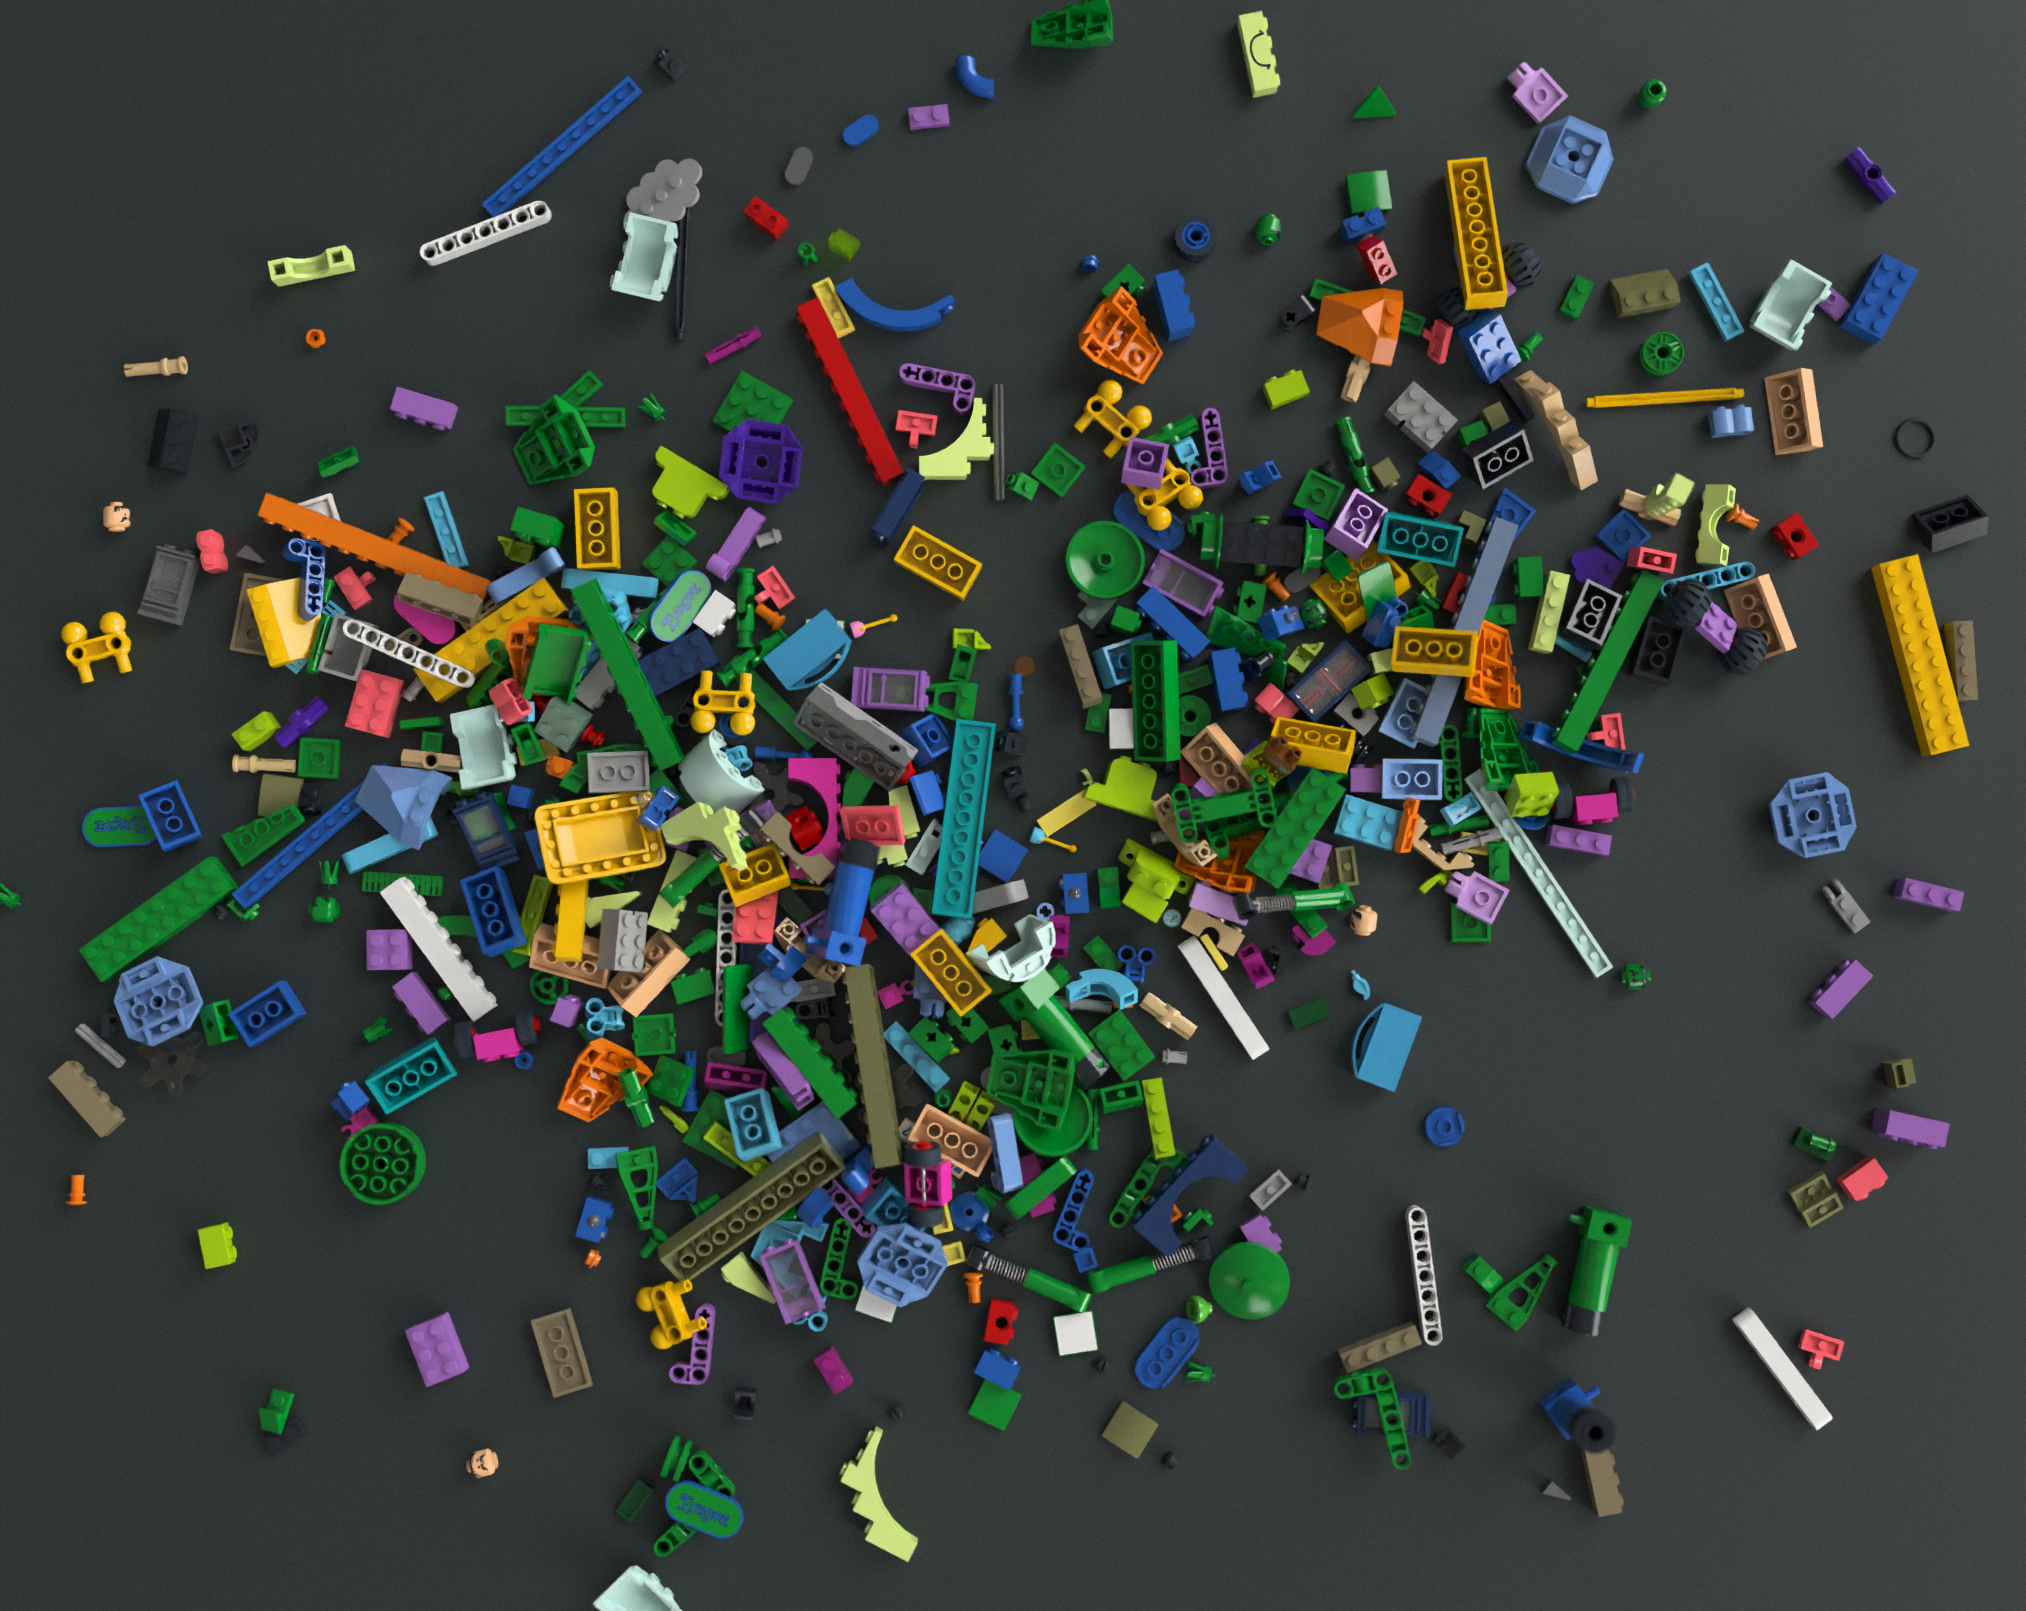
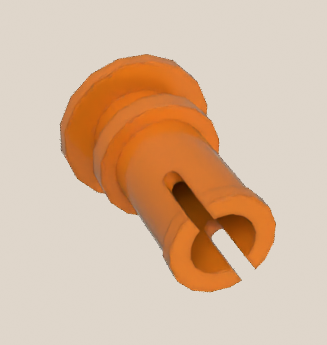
[1726,503,1759,530]
[387,518,415,544]
[1261,571,1291,603]
[754,603,786,632]
[66,1175,87,1205]
[963,1271,983,1303]

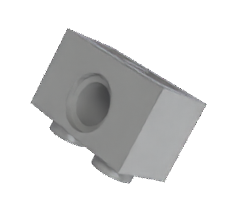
[1332,692,1379,737]

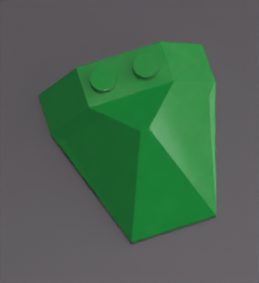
[1031,0,1113,49]
[513,395,595,485]
[1478,708,1540,791]
[986,1050,1075,1132]

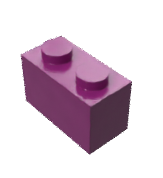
[814,1345,853,1395]

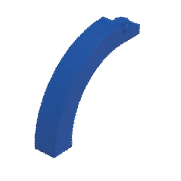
[835,278,955,332]
[1518,719,1644,774]

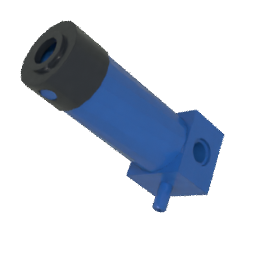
[804,838,881,966]
[1538,1378,1616,1454]

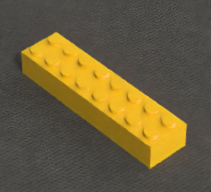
[1444,157,1508,310]
[413,578,570,703]

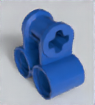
[1117,945,1155,985]

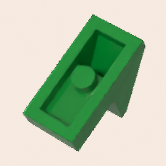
[1321,542,1353,583]
[949,644,977,683]
[510,722,546,766]
[259,1389,294,1434]

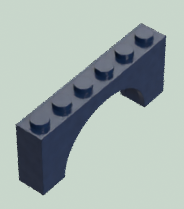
[1131,1133,1249,1257]

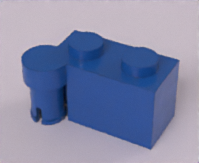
[330,1081,369,1122]

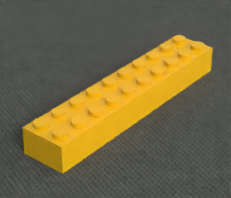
[1871,554,1970,757]

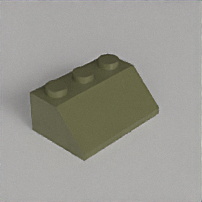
[1609,269,1681,318]

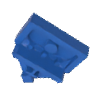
[656,1156,698,1202]

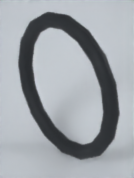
[1895,418,1936,458]

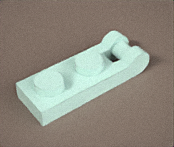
[905,818,943,875]

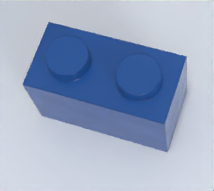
[974,1347,1021,1391]

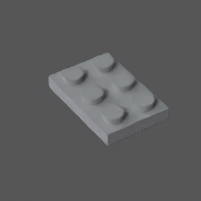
[587,751,650,794]

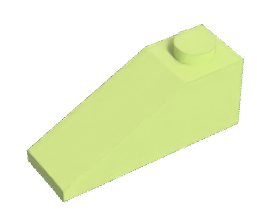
[585,891,643,929]
[721,1251,777,1304]

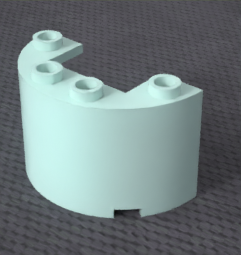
[610,212,678,301]
[1749,259,1832,351]
[450,704,518,790]
[678,729,764,814]
[965,914,1055,982]
[593,1566,682,1611]

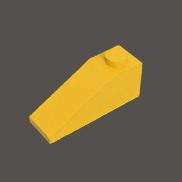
[966,918,1007,965]

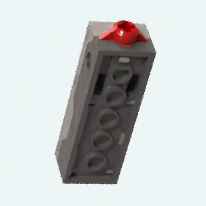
[792,682,919,792]

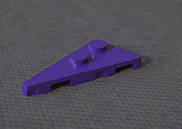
[1282,508,1330,542]

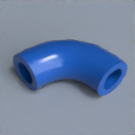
[956,55,994,99]

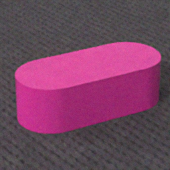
[394,594,460,647]

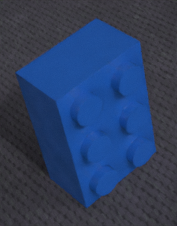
[1153,269,1195,341]
[1457,308,1522,384]
[1208,648,1248,714]
[138,780,203,853]
[229,980,307,1047]

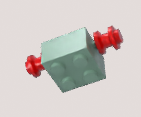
[529,695,606,752]

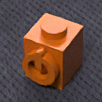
[545,755,577,779]

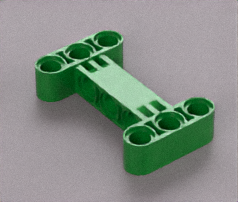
[1171,767,1277,843]

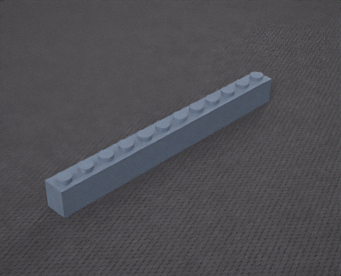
[1410,517,1519,747]

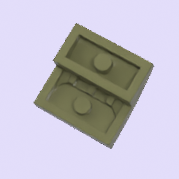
[258,773,304,816]
[1316,845,1359,889]
[1787,1171,1844,1228]
[1102,1401,1159,1459]

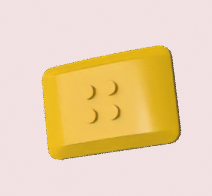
[535,791,666,884]

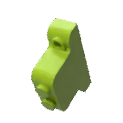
[652,446,730,519]
[1082,756,1158,822]
[1118,838,1196,899]

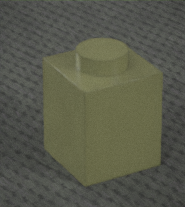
[1479,401,1510,432]
[1369,457,1401,491]

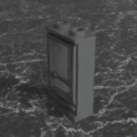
[137,544,201,626]

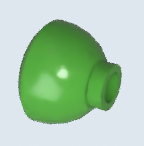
[1186,1295,1212,1324]

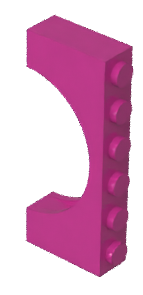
[788,758,841,879]

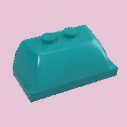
[1376,511,1464,567]
[365,1038,457,1115]

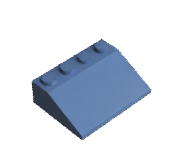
[767,1101,862,1163]

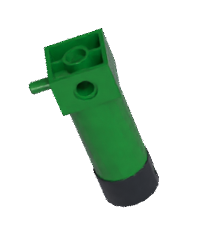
[998,968,1110,1089]
[1561,1205,1632,1336]

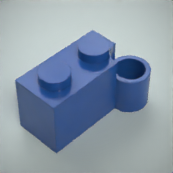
[1361,597,1408,649]

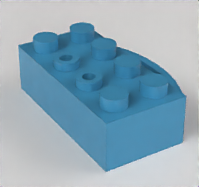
[763,609,853,691]
[1351,1002,1422,1092]

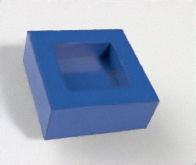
[1073,1246,1098,1273]

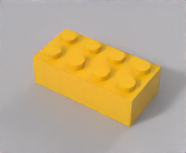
[574,488,621,571]
[894,525,982,601]
[1391,626,1478,677]
[1271,716,1356,774]
[910,929,993,1017]

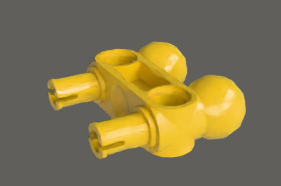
[1073,380,1152,459]
[1126,457,1203,531]
[61,612,133,684]
[690,671,755,736]
[636,1279,707,1349]

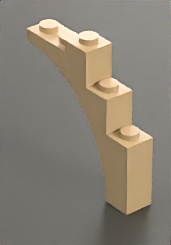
[1514,370,1598,490]

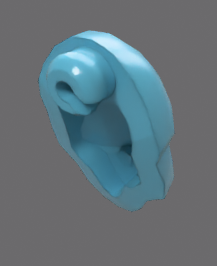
[940,916,975,946]

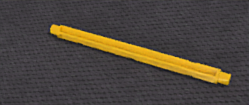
[1585,388,1744,408]

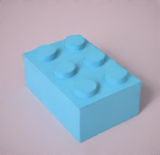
[1331,794,1403,850]
[724,1088,782,1161]

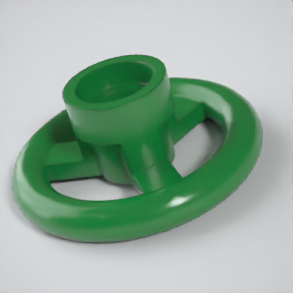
[529,970,569,1005]

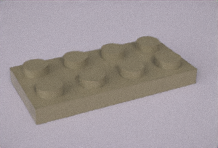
[230,573,285,657]
[531,1308,593,1398]

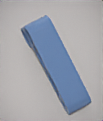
[486,547,565,605]
[988,1113,1023,1193]

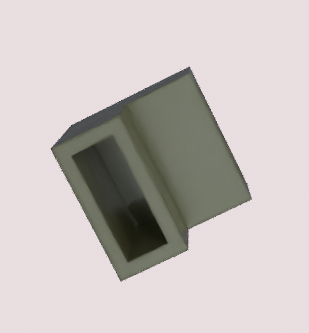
[1455,510,1487,546]
[1883,1058,1917,1089]

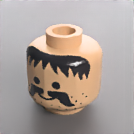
[103,502,130,532]
[1350,905,1377,936]
[466,1449,498,1478]

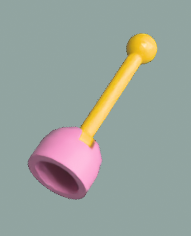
[850,614,897,638]

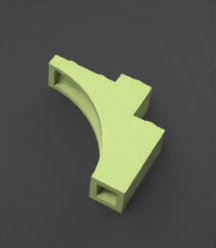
[919,398,994,480]
[876,785,921,868]
[660,802,748,870]

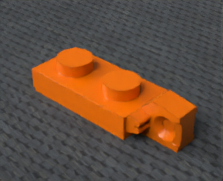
[1394,797,1420,853]

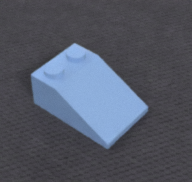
[1378,678,1426,749]
[1382,759,1442,801]

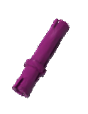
[705,326,762,364]

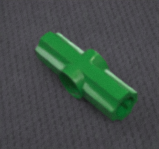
[1144,415,1200,448]
[618,1067,654,1128]

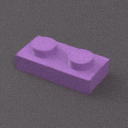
[909,104,949,130]

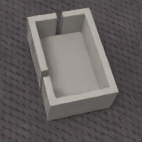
[1384,381,1458,453]
[318,613,379,682]
[597,909,648,972]

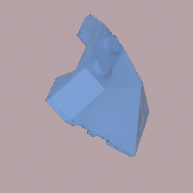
[355,765,453,850]

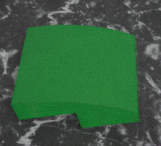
[1345,171,1392,215]

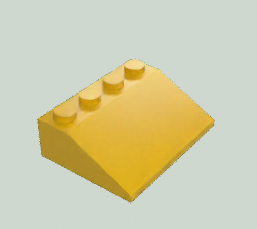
[1309,539,1411,634]
[247,578,331,668]

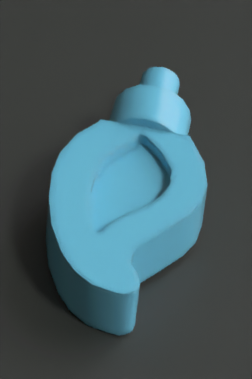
[1351,970,1370,1000]

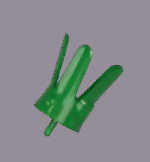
[797,242,817,267]
[637,393,666,422]
[1414,590,1443,609]
[319,860,339,890]
[0,883,21,909]
[362,1016,393,1043]
[975,1183,1004,1212]
[1185,1362,1216,1383]

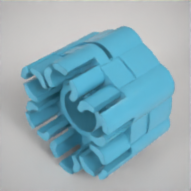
[569,586,633,647]

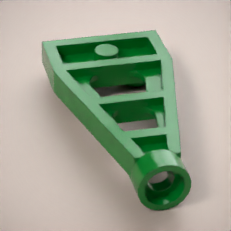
[896,681,978,721]
[615,1145,658,1230]
[1484,1253,1558,1332]

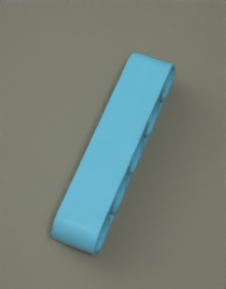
[1657,562,1755,601]
[561,568,659,599]
[342,816,439,874]

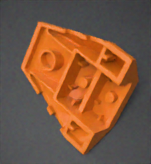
[1078,286,1163,384]
[1316,288,1404,367]
[505,616,590,697]
[1463,620,1521,710]
[1174,830,1265,894]
[557,1038,653,1122]

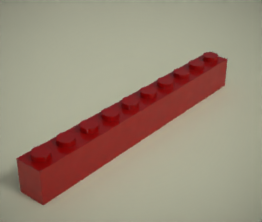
[796,297,905,486]

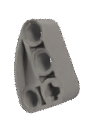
[972,879,1029,914]

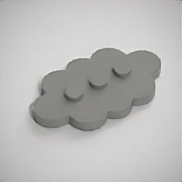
[623,158,702,222]

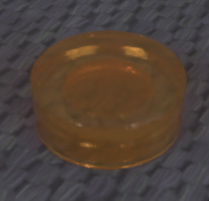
[1015,657,1035,677]

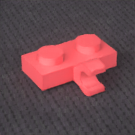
[1422,319,1453,364]
[896,410,938,449]
[334,566,376,611]
[754,566,796,610]
[1586,713,1626,750]
[1798,1328,1844,1370]

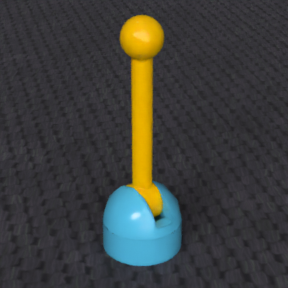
[1029,827,1077,853]
[791,882,832,896]

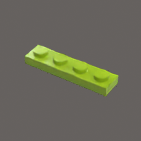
[511,875,554,956]
[1142,1077,1176,1160]
[703,1121,772,1177]

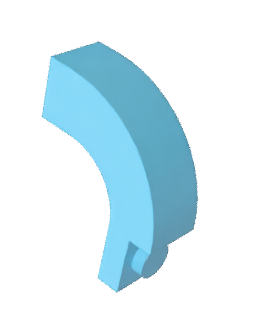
[1066,969,1138,1010]

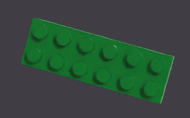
[1131,640,1181,762]
[1244,767,1346,890]
[762,1007,859,1119]

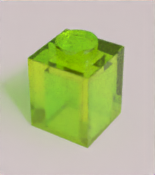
[828,228,860,262]

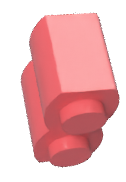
[196,529,228,574]
[489,677,532,725]
[1253,683,1299,725]

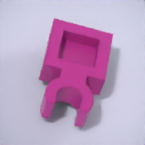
[877,980,913,1009]
[341,1106,379,1140]
[847,1168,883,1204]

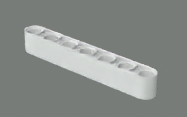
[420,201,552,266]
[343,619,475,688]
[715,889,738,1027]
[1178,935,1269,1060]
[1405,1205,1442,1346]
[1732,1307,1833,1431]

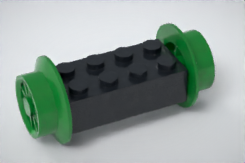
[1200,513,1324,575]

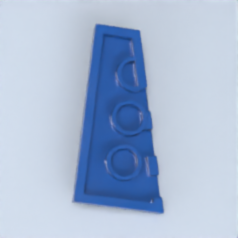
[1472,488,1536,563]

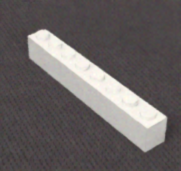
[380,877,498,1022]

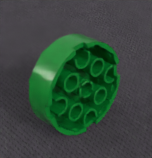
[340,1122,426,1205]

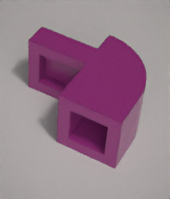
[1049,915,1070,958]
[1289,924,1336,956]
[1236,942,1275,989]

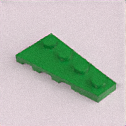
[1206,606,1286,660]
[221,804,306,867]

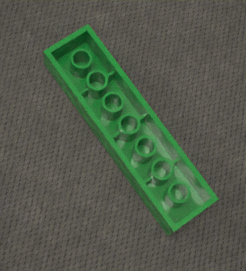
[79,856,239,982]

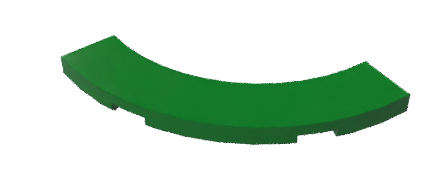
[559,743,658,795]
[437,915,530,969]

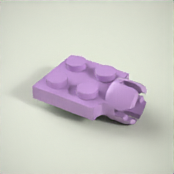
[1508,62,1568,125]
[1445,871,1510,926]

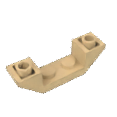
[1152,793,1217,868]
[1412,816,1475,871]
[774,917,847,983]

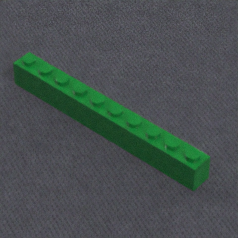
[1551,569,1664,754]
[571,578,685,771]

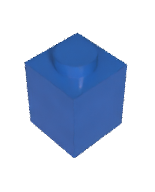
[507,784,535,809]

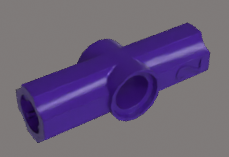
[1844,147,1896,204]
[273,696,330,748]

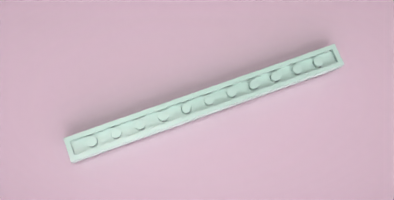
[1463,768,1613,978]

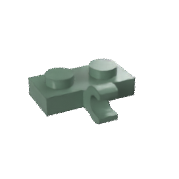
[1077,591,1118,629]

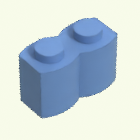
[1708,405,1754,438]

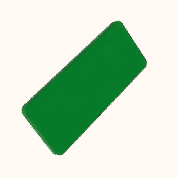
[1357,561,1397,648]
[722,963,751,1054]

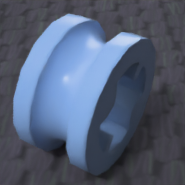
[1036,903,1054,920]

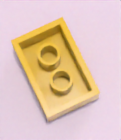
[719,843,791,907]

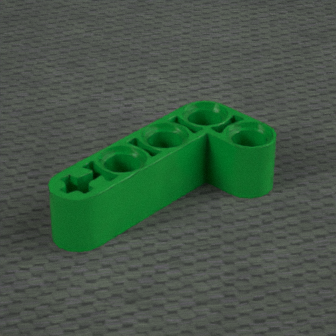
[465,638,514,710]
[1421,725,1462,803]
[1204,801,1280,860]
[1004,1155,1077,1220]
[820,1215,859,1299]

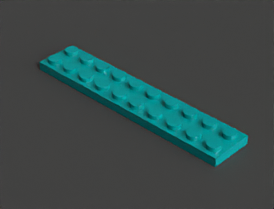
[932,719,996,919]

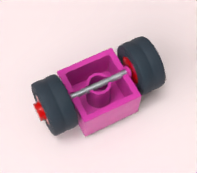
[1550,777,1635,825]
[454,1008,541,1062]
[904,1140,952,1228]

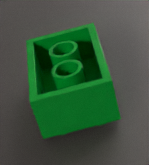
[510,507,567,550]
[1087,1009,1155,1081]

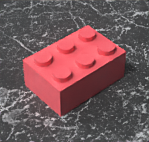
[345,669,405,738]

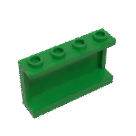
[522,623,591,705]

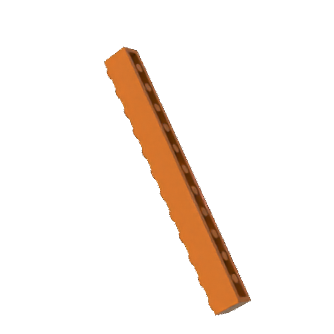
[258,493,493,604]

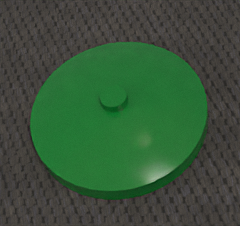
[1065,521,1145,600]
[1012,1083,1093,1157]
[1209,1242,1290,1319]

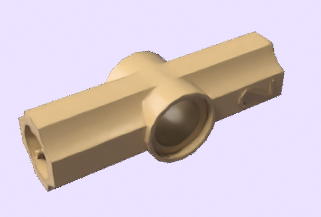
[1340,354,1370,403]
[1619,489,1681,527]
[401,749,463,773]
[1139,992,1197,1040]

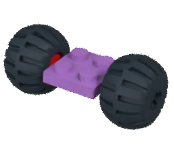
[1433,241,1542,336]
[1662,578,1768,676]

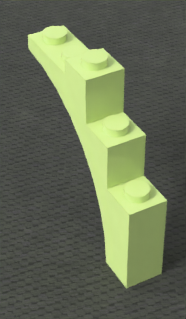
[839,1426,918,1562]

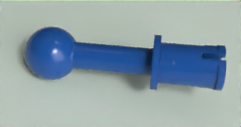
[1008,673,1024,731]
[755,746,813,762]

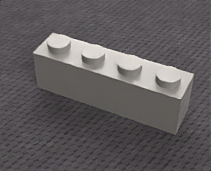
[576,634,643,710]

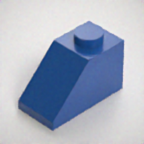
[1417,450,1461,490]

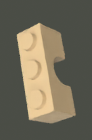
[1180,907,1245,956]

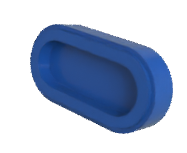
[843,115,879,147]

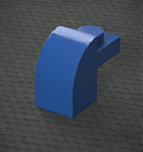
[1238,461,1282,495]
[758,943,808,980]
[797,1187,834,1228]

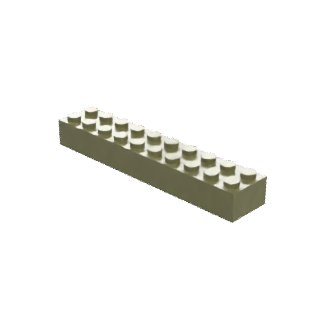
[842,964,904,1168]
[657,1131,846,1282]

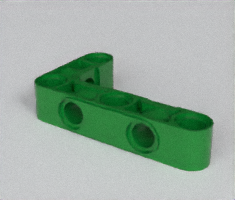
[1109,1145,1203,1228]
[1332,1367,1411,1469]
[654,1450,735,1557]

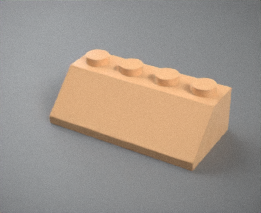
[1764,368,1823,455]
[1724,574,1797,659]
[1180,723,1258,794]
[529,923,612,989]
[606,929,690,1017]
[907,1104,992,1177]

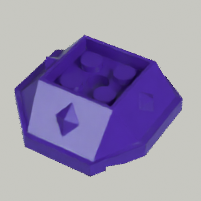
[719,419,803,504]

